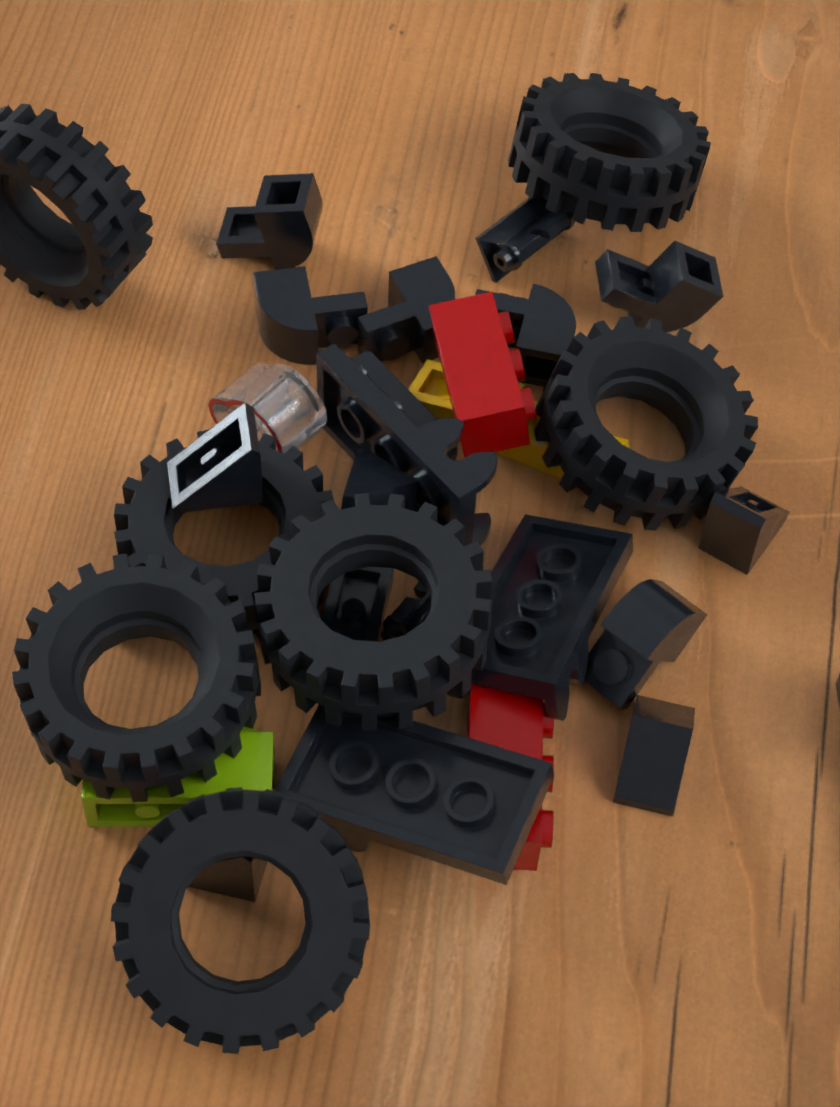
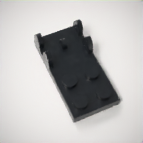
[316,343,497,546]
[446,514,633,721]
[275,704,554,885]

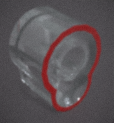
[208,362,327,454]

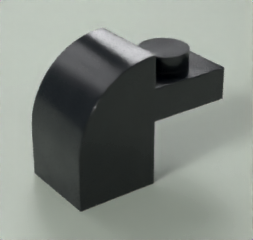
[216,173,323,270]
[595,241,724,333]
[358,256,455,365]
[253,266,368,365]
[475,284,576,387]
[584,579,707,709]

